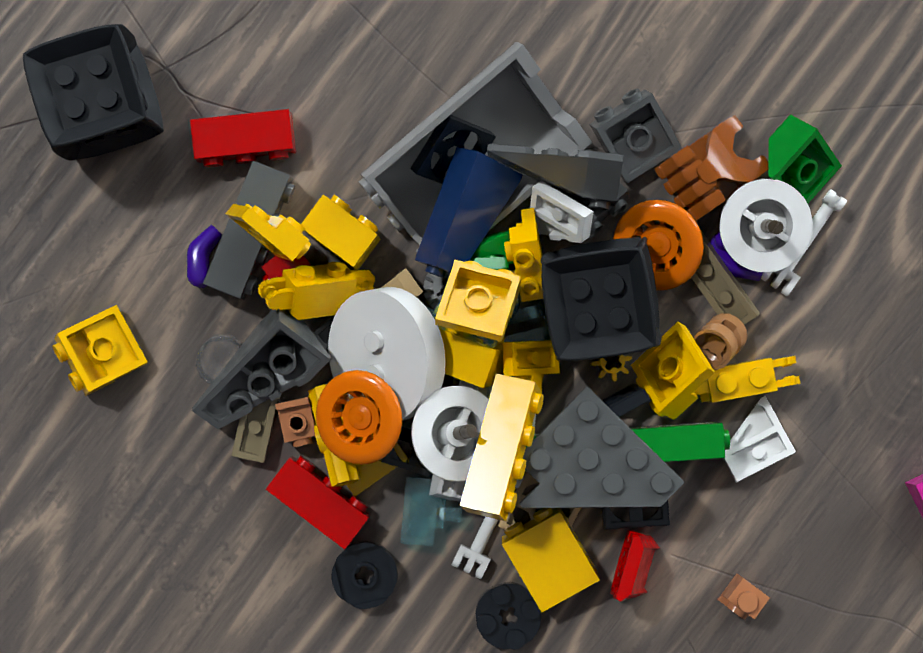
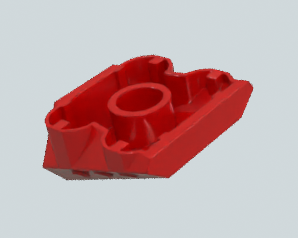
[610,530,660,602]

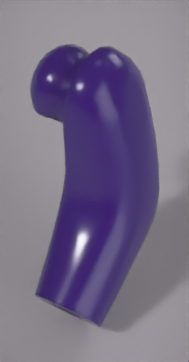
[187,224,222,288]
[710,232,763,281]

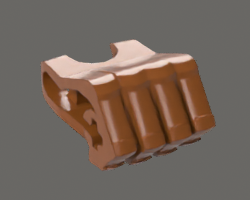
[655,115,768,221]

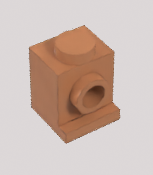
[275,397,316,447]
[717,573,770,620]

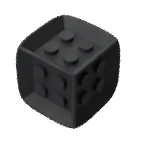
[23,24,164,161]
[541,237,662,361]

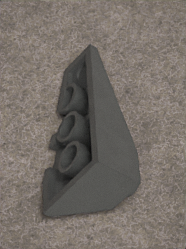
[487,144,624,210]
[192,309,331,429]

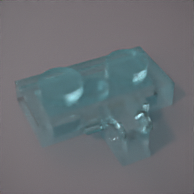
[400,476,462,546]

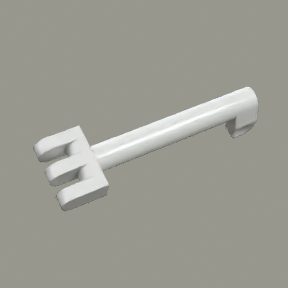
[761,189,847,296]
[451,476,524,579]

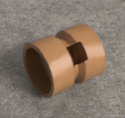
[693,313,747,370]

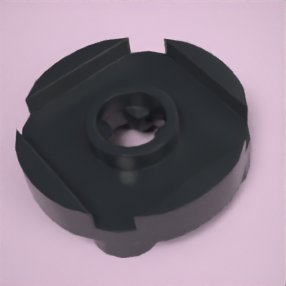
[331,541,398,609]
[475,582,541,650]

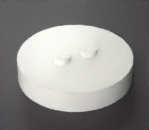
[328,287,446,420]

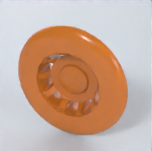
[613,200,704,290]
[316,370,402,465]

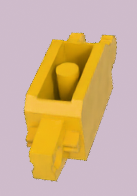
[257,262,375,320]
[694,356,800,403]

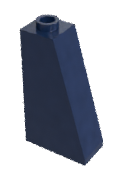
[415,147,523,278]

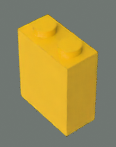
[502,508,600,612]

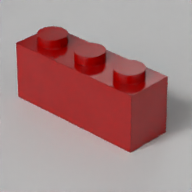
[190,109,296,167]
[265,455,370,550]

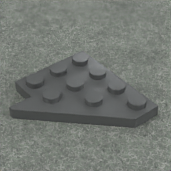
[519,386,685,508]

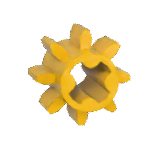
[590,355,632,382]

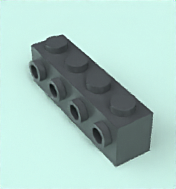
[203,161,295,300]

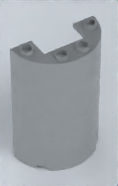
[358,42,592,252]

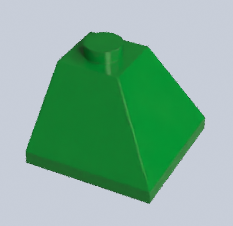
[768,114,842,203]

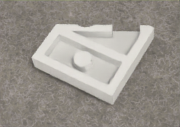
[530,181,593,243]
[723,396,796,483]

